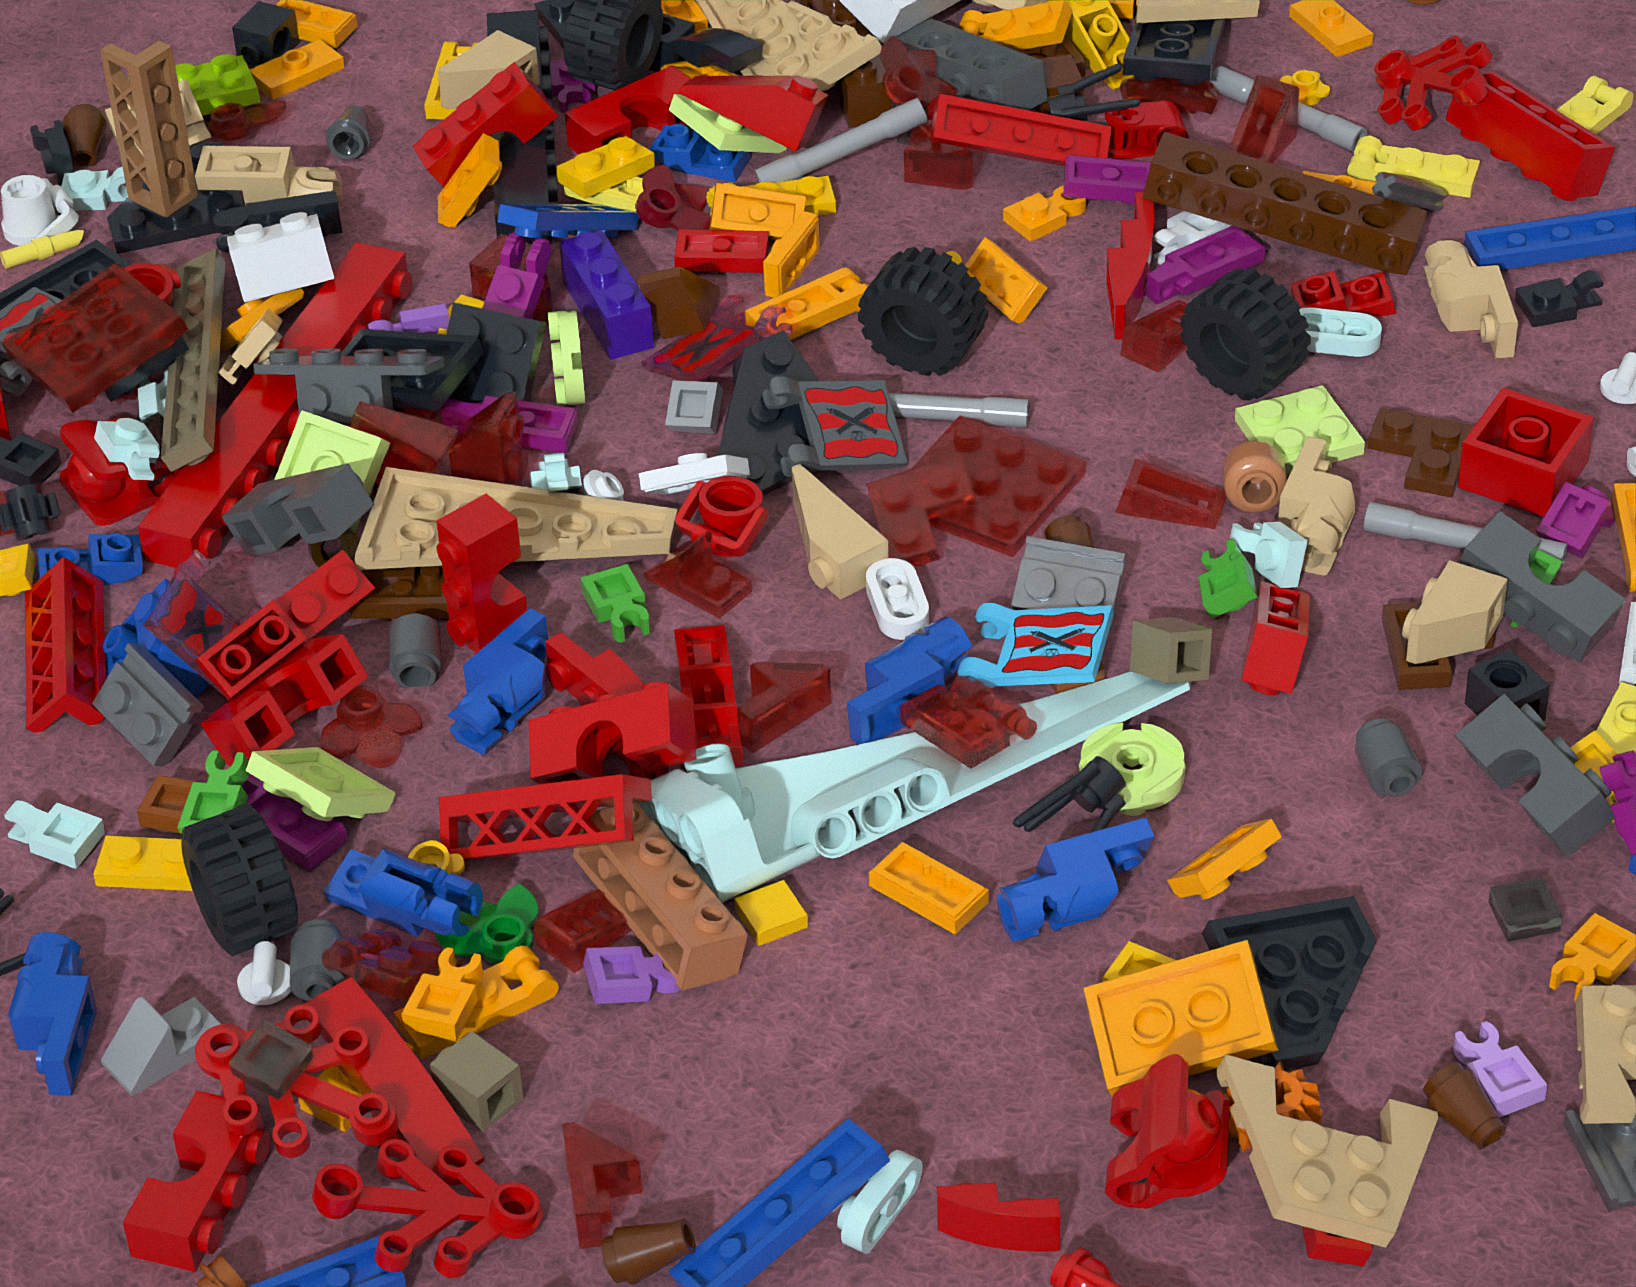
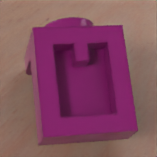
[1536,482,1615,559]

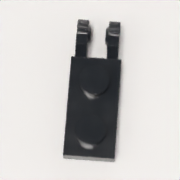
[212,191,343,253]

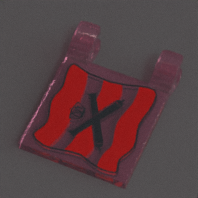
[641,294,793,382]
[143,549,263,694]

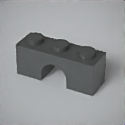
[221,463,374,556]
[1459,511,1626,662]
[1455,694,1614,857]

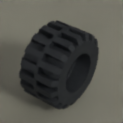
[564,0,663,91]
[857,247,989,376]
[1180,268,1311,401]
[181,804,298,956]

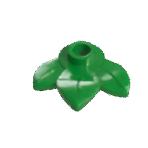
[435,884,539,964]

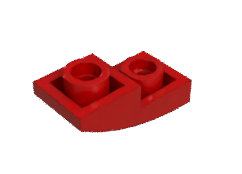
[1290,271,1396,317]
[937,1183,1061,1252]

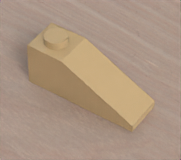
[792,464,889,600]

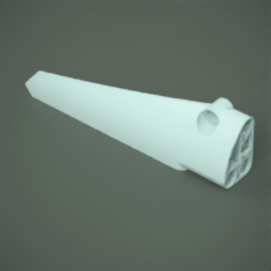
[638,671,1192,903]

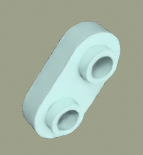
[1299,308,1382,357]
[837,1150,923,1254]

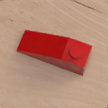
[679,75,828,152]
[1241,581,1310,696]

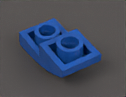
[649,124,751,182]
[36,533,143,585]

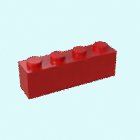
[1445,70,1615,201]

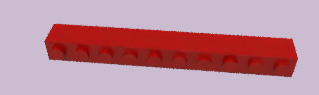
[138,242,412,573]

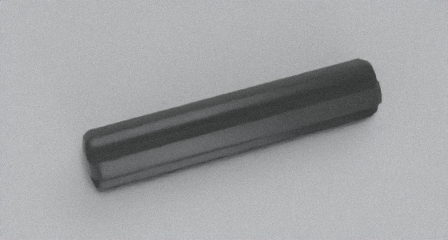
[1372,172,1447,212]

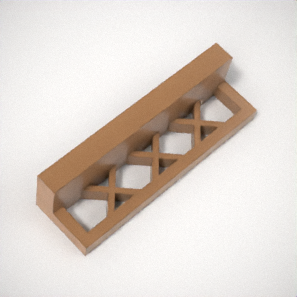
[100,40,198,218]

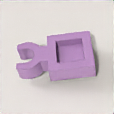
[1453,1021,1547,1117]

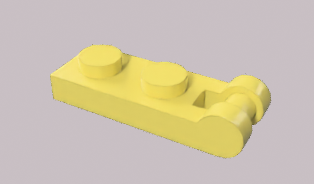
[1557,75,1634,134]
[1347,136,1480,198]

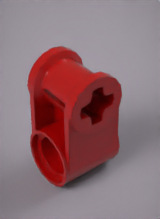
[1105,100,1189,160]

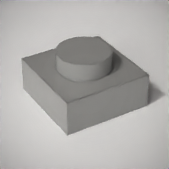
[665,380,723,434]

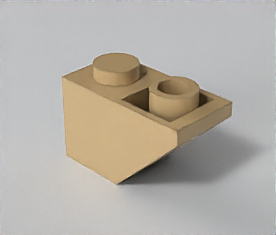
[438,30,540,109]
[1402,560,1508,664]

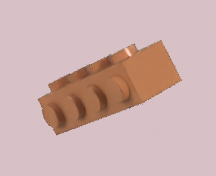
[572,803,748,991]

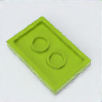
[127,54,261,116]

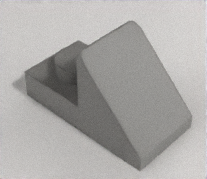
[101,996,221,1096]

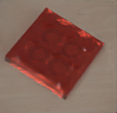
[1,263,189,413]
[885,416,1086,557]

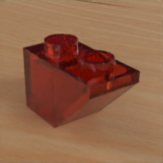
[448,392,528,485]

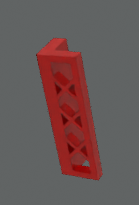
[926,94,1112,167]
[25,557,106,733]
[439,774,652,861]

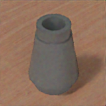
[326,106,370,160]

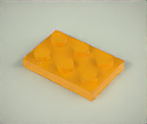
[1083,940,1278,1097]

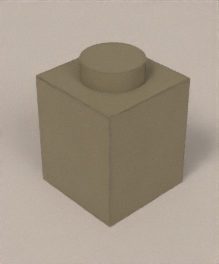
[1129,617,1212,684]
[430,1031,524,1133]

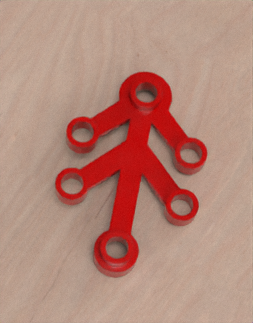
[1374,36,1493,131]
[195,1004,399,1158]
[312,1139,543,1278]

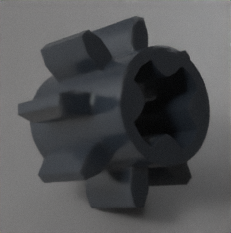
[0,483,61,541]

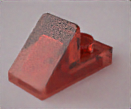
[904,110,973,190]
[643,531,752,619]
[737,662,831,753]
[562,1122,643,1249]

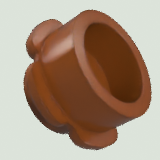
[196,1255,248,1287]

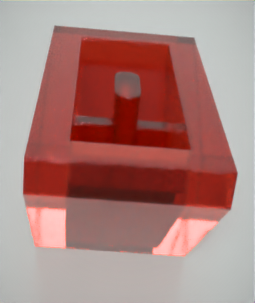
[1228,74,1299,164]

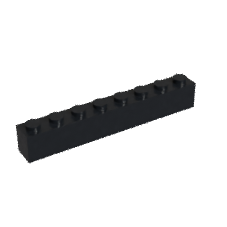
[487,10,559,249]

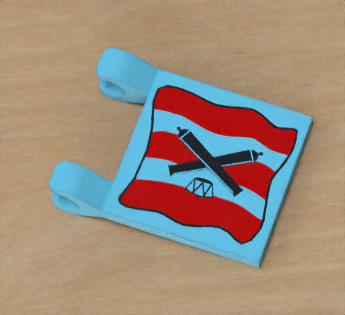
[958,603,1114,694]

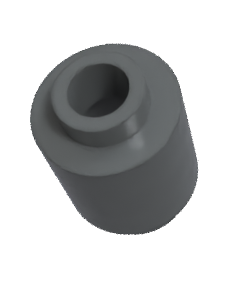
[389,613,441,688]
[1355,718,1422,796]
[289,919,346,1001]

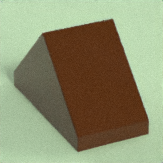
[638,267,720,339]

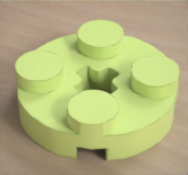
[548,311,585,406]
[1079,723,1186,816]

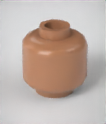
[1222,441,1287,513]

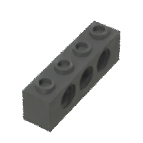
[892,18,1048,110]

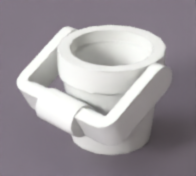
[1,175,79,246]

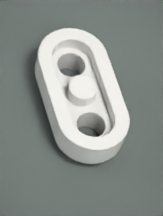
[866,558,929,640]

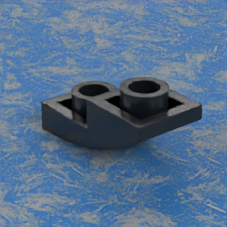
[669,28,763,72]

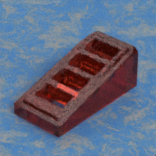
[1121,300,1187,372]
[350,401,458,474]
[1115,458,1226,529]
[534,889,631,973]

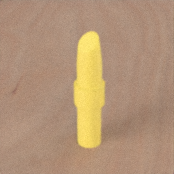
[0,230,84,269]

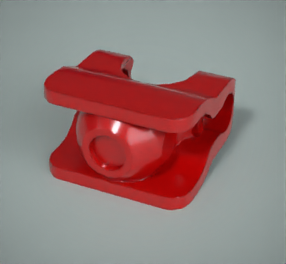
[59,417,181,526]
[1105,1054,1230,1209]

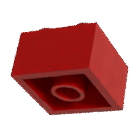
[1458,387,1594,517]

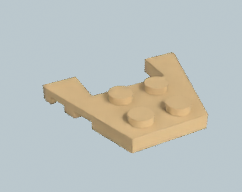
[1576,985,1636,1124]
[1217,1054,1438,1248]

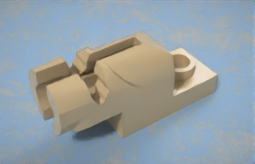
[195,146,343,205]
[1423,240,1518,358]
[1278,436,1355,576]

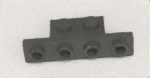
[253,348,444,423]

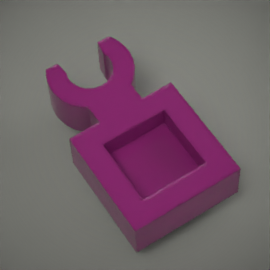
[550,59,595,113]
[1600,750,1636,855]

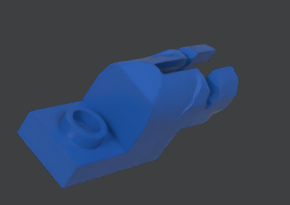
[448,608,548,755]
[847,616,972,745]
[997,817,1155,942]
[323,848,483,937]
[7,932,97,1096]

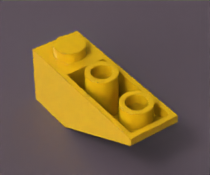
[1046,0,1141,90]

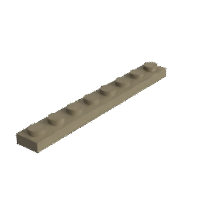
[161,248,225,472]

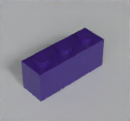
[559,230,654,360]

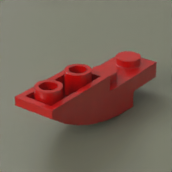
[195,550,375,701]
[545,632,669,780]

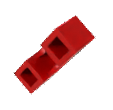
[412,61,558,187]
[565,65,690,154]
[436,493,527,654]
[200,633,369,766]
[529,682,697,784]
[123,1090,271,1272]

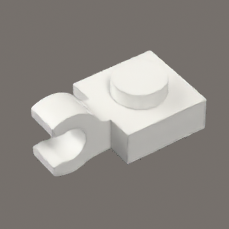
[1153,211,1232,265]

